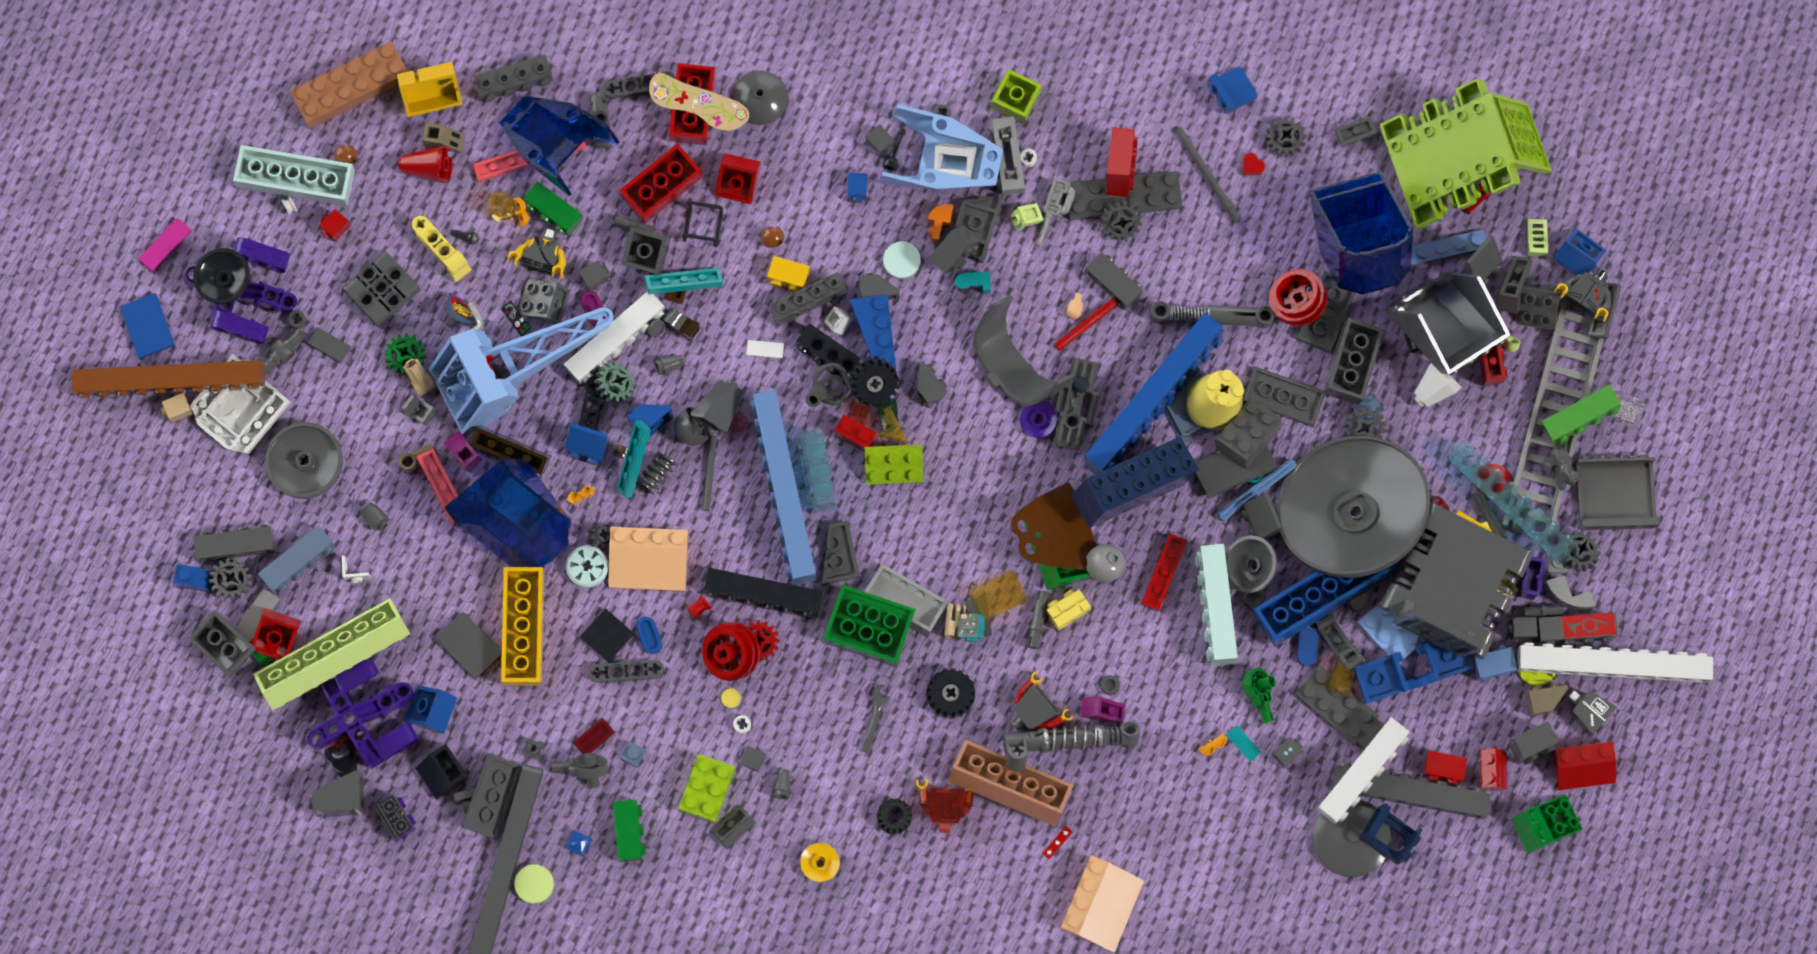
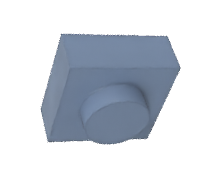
[620,741,647,768]

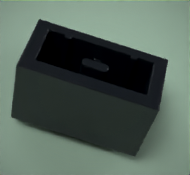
[415,743,469,801]

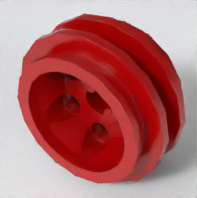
[1269,269,1328,326]
[702,622,760,681]

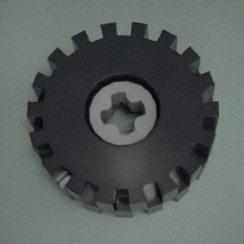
[848,356,899,407]
[927,668,975,719]

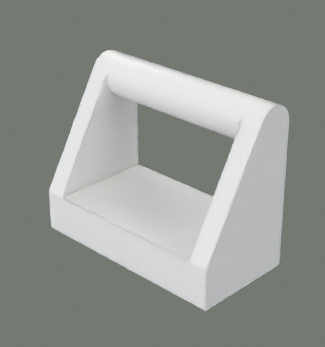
[934,143,977,179]

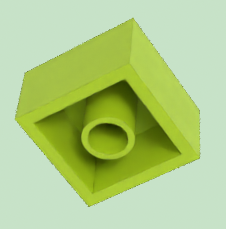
[991,69,1042,124]

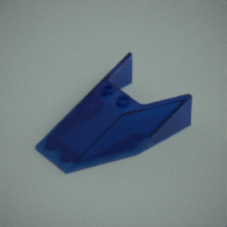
[499,96,619,197]

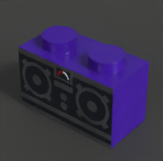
[374,794,416,842]

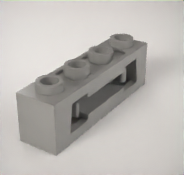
[988,116,1025,196]

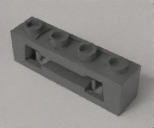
[770,272,846,327]

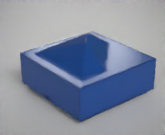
[566,830,592,857]

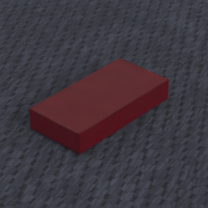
[573,717,615,755]

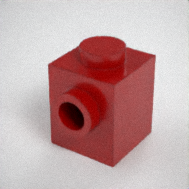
[319,209,351,242]

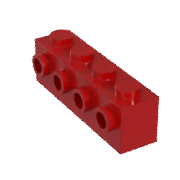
[1479,345,1507,386]

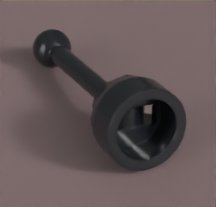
[882,128,906,172]

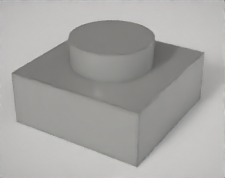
[1547,553,1568,574]

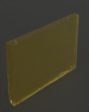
[969,570,1028,621]

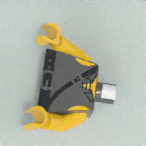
[507,229,566,279]

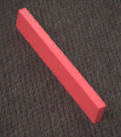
[472,130,586,183]

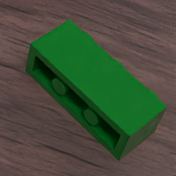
[523,181,583,236]
[613,800,646,863]

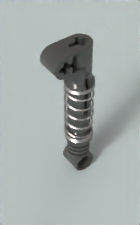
[1003,721,1140,771]

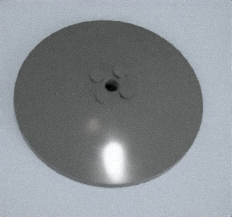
[1277,436,1431,578]

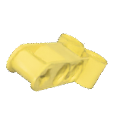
[412,216,472,282]

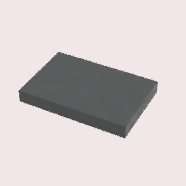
[435,612,502,680]

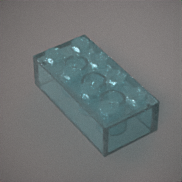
[797,428,836,514]

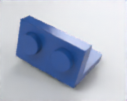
[1207,66,1258,115]

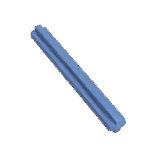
[1217,458,1297,521]

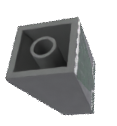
[309,770,364,817]

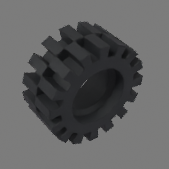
[877,798,912,835]

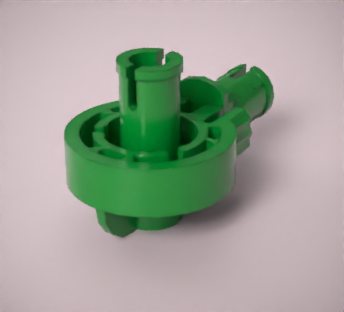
[1243,668,1276,724]

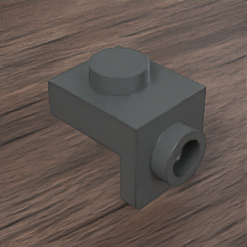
[402,394,437,426]

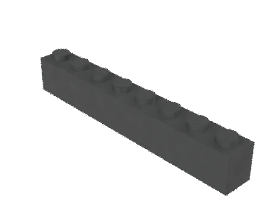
[1331,763,1491,819]

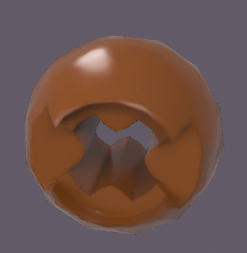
[334,144,358,164]
[761,226,784,248]

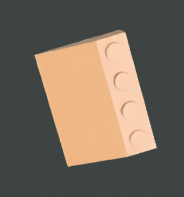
[608,527,689,591]
[1060,855,1144,953]

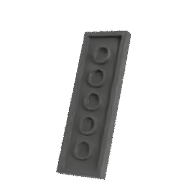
[1069,171,1183,220]

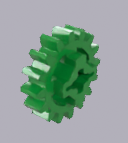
[384,333,426,375]

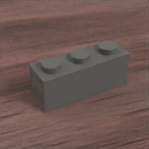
[1085,252,1143,311]

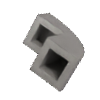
[1543,575,1596,611]

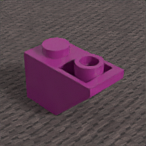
[444,431,483,472]

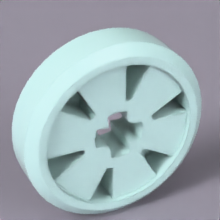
[566,545,609,588]

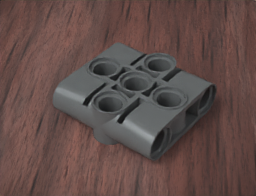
[342,250,421,327]

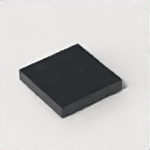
[580,608,635,663]

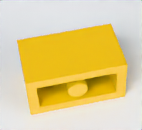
[767,256,810,292]

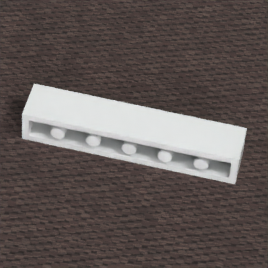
[564,292,665,385]
[1317,717,1409,824]

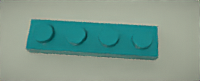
[644,268,723,295]
[616,421,651,498]

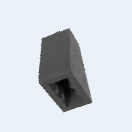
[690,380,743,433]

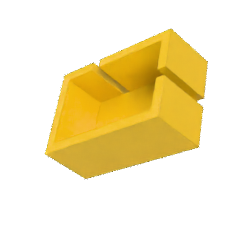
[397,62,463,117]

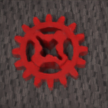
[740,620,780,663]

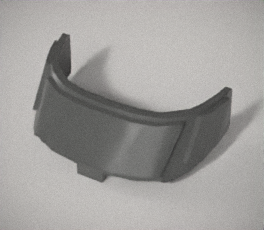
[973,295,1076,407]

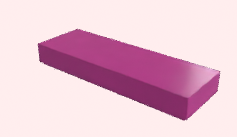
[138,218,192,272]

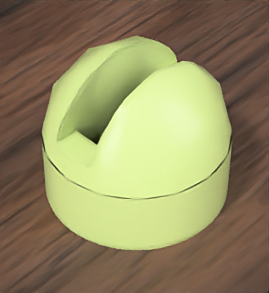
[1504,336,1521,353]

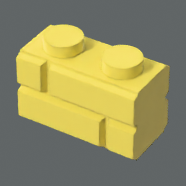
[1046,589,1091,631]

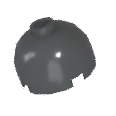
[674,407,711,446]

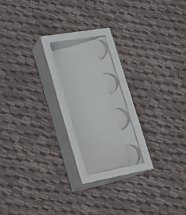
[864,564,949,637]

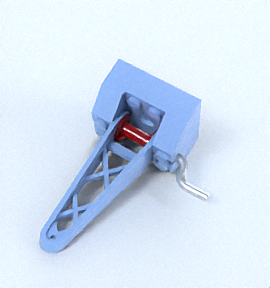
[428,301,614,435]

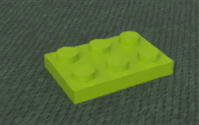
[864,444,924,485]

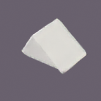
[824,306,853,335]

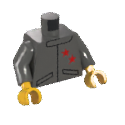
[1554,268,1611,322]

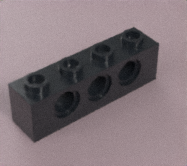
[796,323,864,385]

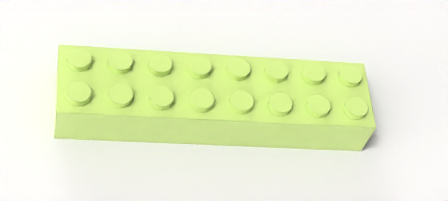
[253,598,410,710]

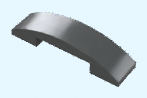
[1314,613,1365,670]

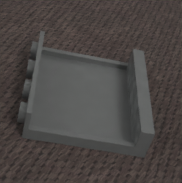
[1575,454,1660,530]

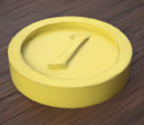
[721,688,741,708]

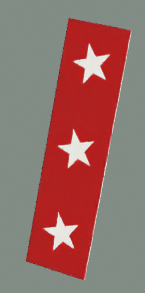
[1042,826,1073,860]

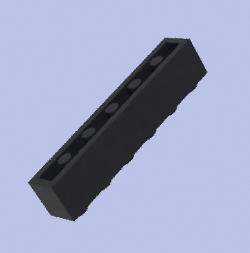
[704,568,822,619]

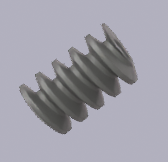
[637,453,678,495]

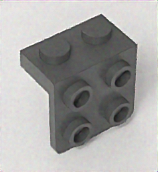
[1518,281,1562,330]

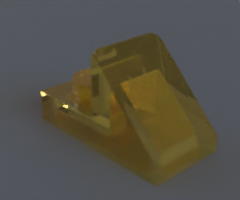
[878,406,908,445]

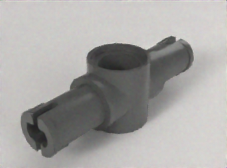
[264,327,307,376]

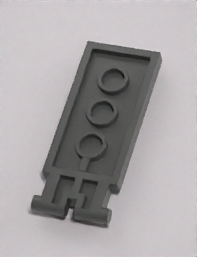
[1295,665,1384,750]

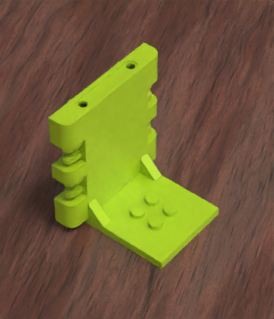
[1380,78,1552,229]

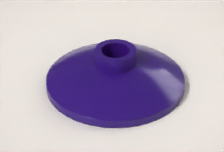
[1020,401,1058,438]

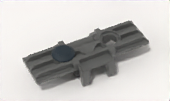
[1053,357,1101,450]

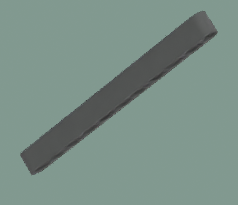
[469,764,544,954]

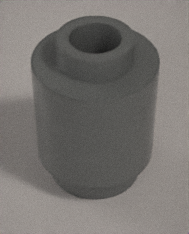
[361,503,389,531]

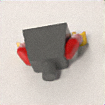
[1011,672,1073,731]

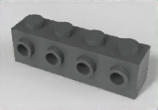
[474,55,553,102]

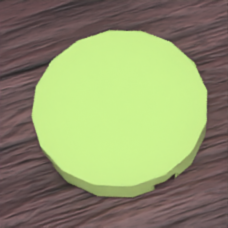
[515,864,554,904]

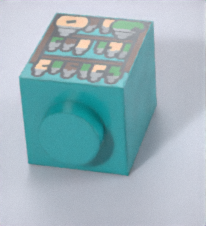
[959,613,985,642]

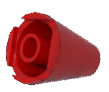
[398,146,453,183]

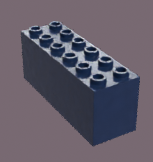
[1071,436,1199,528]

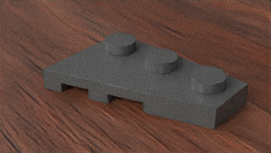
[822,521,860,585]

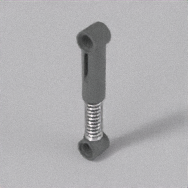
[1150,301,1275,329]

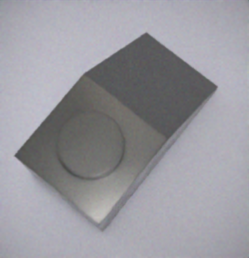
[859,273,900,300]

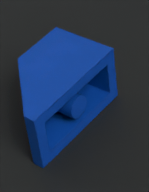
[173,564,218,593]

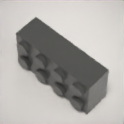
[1322,317,1384,405]

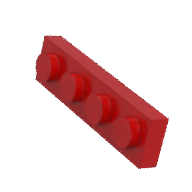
[1141,534,1188,612]

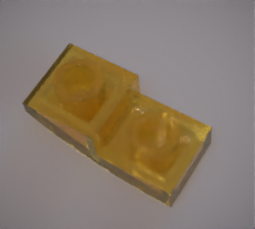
[1328,659,1355,697]

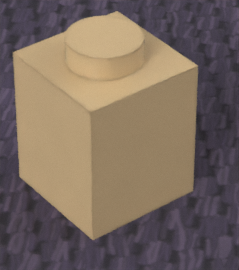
[161,393,193,423]

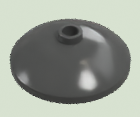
[732,71,788,125]
[1225,535,1278,593]

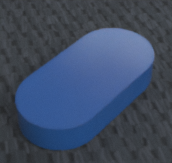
[636,616,662,654]
[1297,627,1319,666]

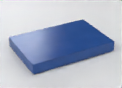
[120,293,175,359]

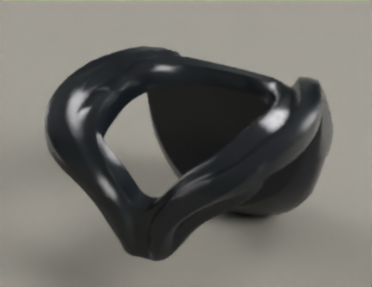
[324,740,358,778]

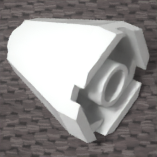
[1414,363,1462,407]

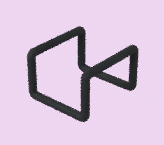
[682,201,723,247]

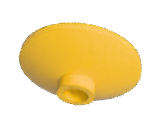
[800,843,840,882]

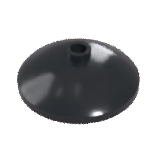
[193,248,250,304]

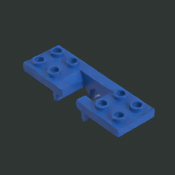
[1353,642,1475,704]

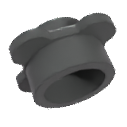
[522,738,544,760]

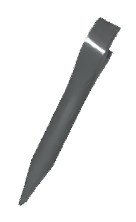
[862,684,890,753]

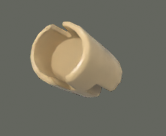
[944,603,967,640]

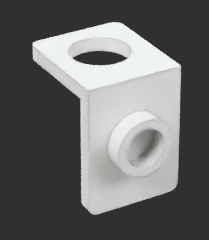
[342,556,371,583]

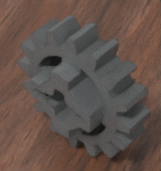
[1265,116,1307,158]
[1101,200,1142,241]
[1345,405,1386,439]
[1558,530,1601,572]
[209,558,251,601]

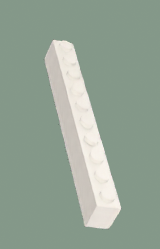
[1517,643,1713,683]

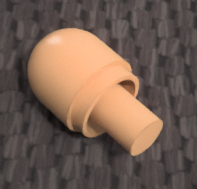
[1066,293,1083,319]

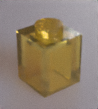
[488,191,515,221]

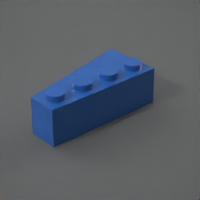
[850,295,896,371]

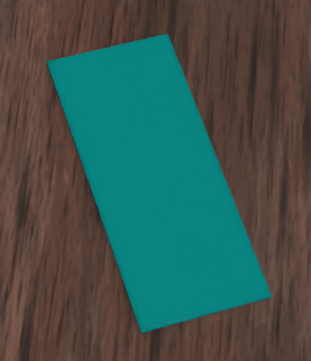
[1226,725,1262,762]

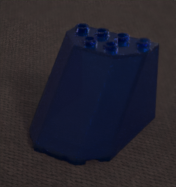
[444,459,571,568]

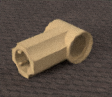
[403,359,436,397]

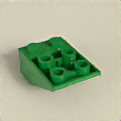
[1511,794,1583,854]

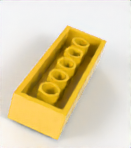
[501,567,544,686]

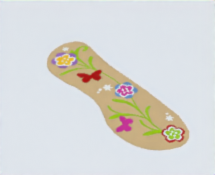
[649,73,749,130]

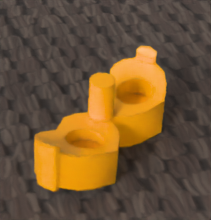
[512,197,529,227]
[567,485,595,505]
[1198,733,1227,756]

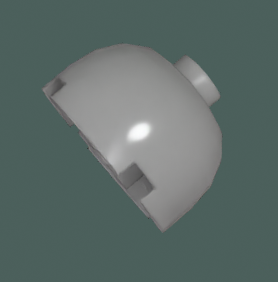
[1086,544,1125,583]

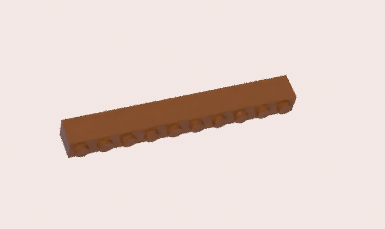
[72,360,265,398]

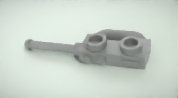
[1036,179,1075,247]

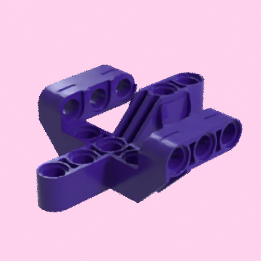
[183,237,297,344]
[306,657,419,768]

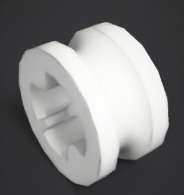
[1020,149,1037,167]
[282,196,298,215]
[733,715,751,734]

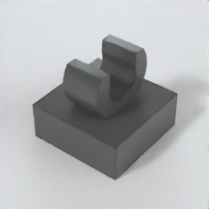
[454,789,474,811]

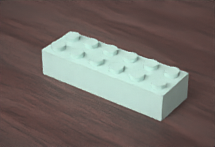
[233,145,355,206]
[1195,544,1238,667]

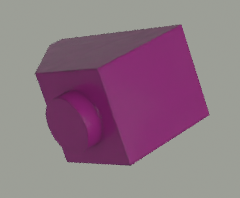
[1080,697,1125,724]

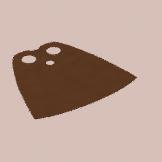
[1011,483,1096,570]

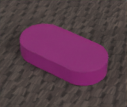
[580,291,606,327]

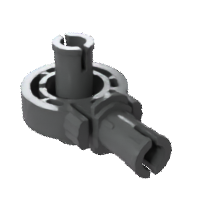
[552,753,608,788]

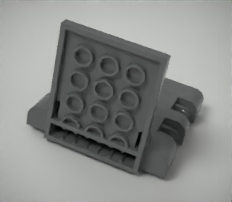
[1379,503,1533,659]

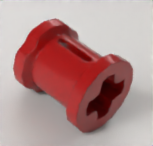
[686,595,712,620]

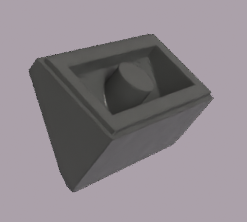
[712,806,756,849]

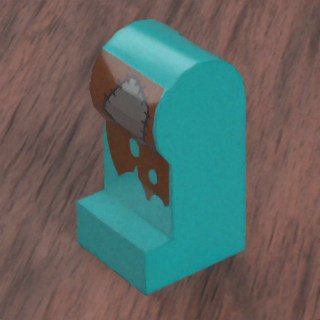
[955,271,991,294]

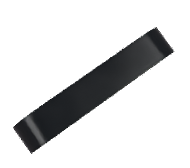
[579,378,603,430]

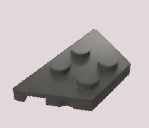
[954,194,1004,263]

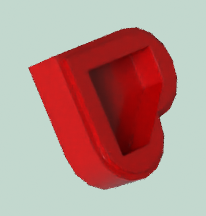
[1243,152,1265,175]

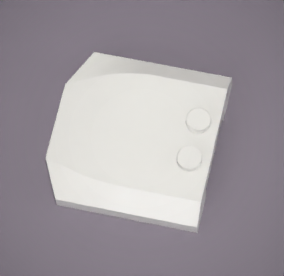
[190,354,291,454]

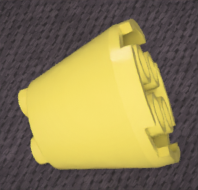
[1185,370,1244,431]

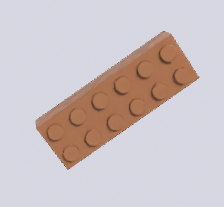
[290,41,408,129]
[948,740,1073,827]

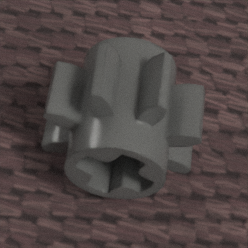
[587,524,610,549]

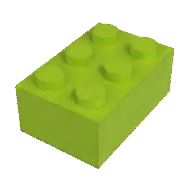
[678,754,736,825]

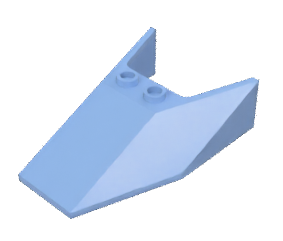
[878,104,1003,190]

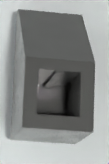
[917,361,947,408]

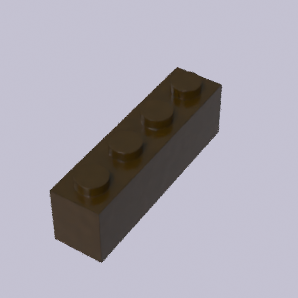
[471,426,552,475]

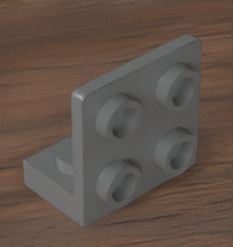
[519,279,570,325]

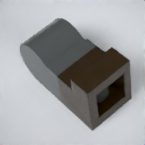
[662,308,700,342]

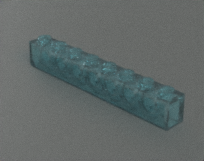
[1447,440,1575,565]

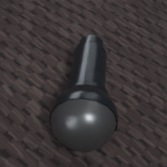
[450,230,479,245]

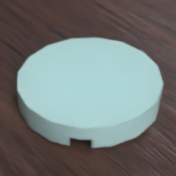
[883,241,921,279]

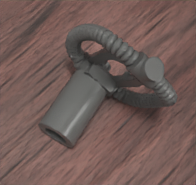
[805,363,853,407]

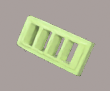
[1527,219,1548,257]

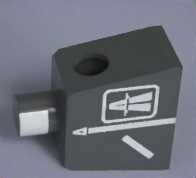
[1567,690,1617,737]

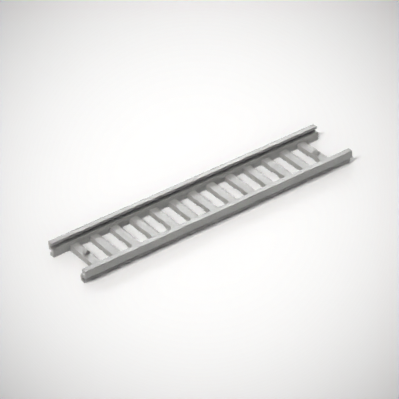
[1502,276,1604,540]

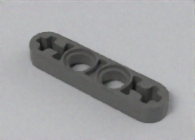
[603,71,676,99]
[588,660,664,683]

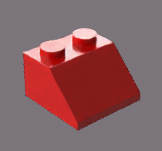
[715,153,761,204]
[251,608,301,660]

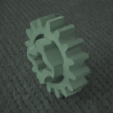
[595,361,636,404]

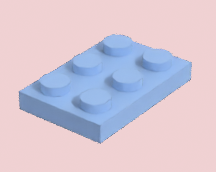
[1357,603,1425,663]

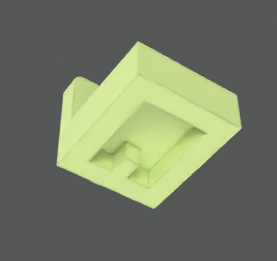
[1010,203,1044,231]

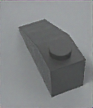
[1499,256,1532,314]

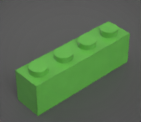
[1542,384,1622,445]

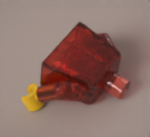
[916,778,974,833]

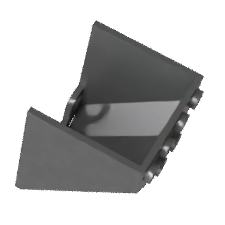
[1387,272,1510,375]

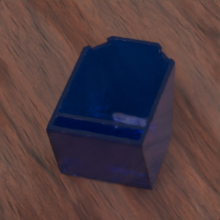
[1309,170,1413,295]

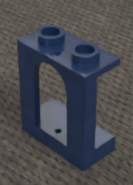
[1360,803,1422,865]

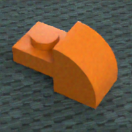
[927,204,953,245]

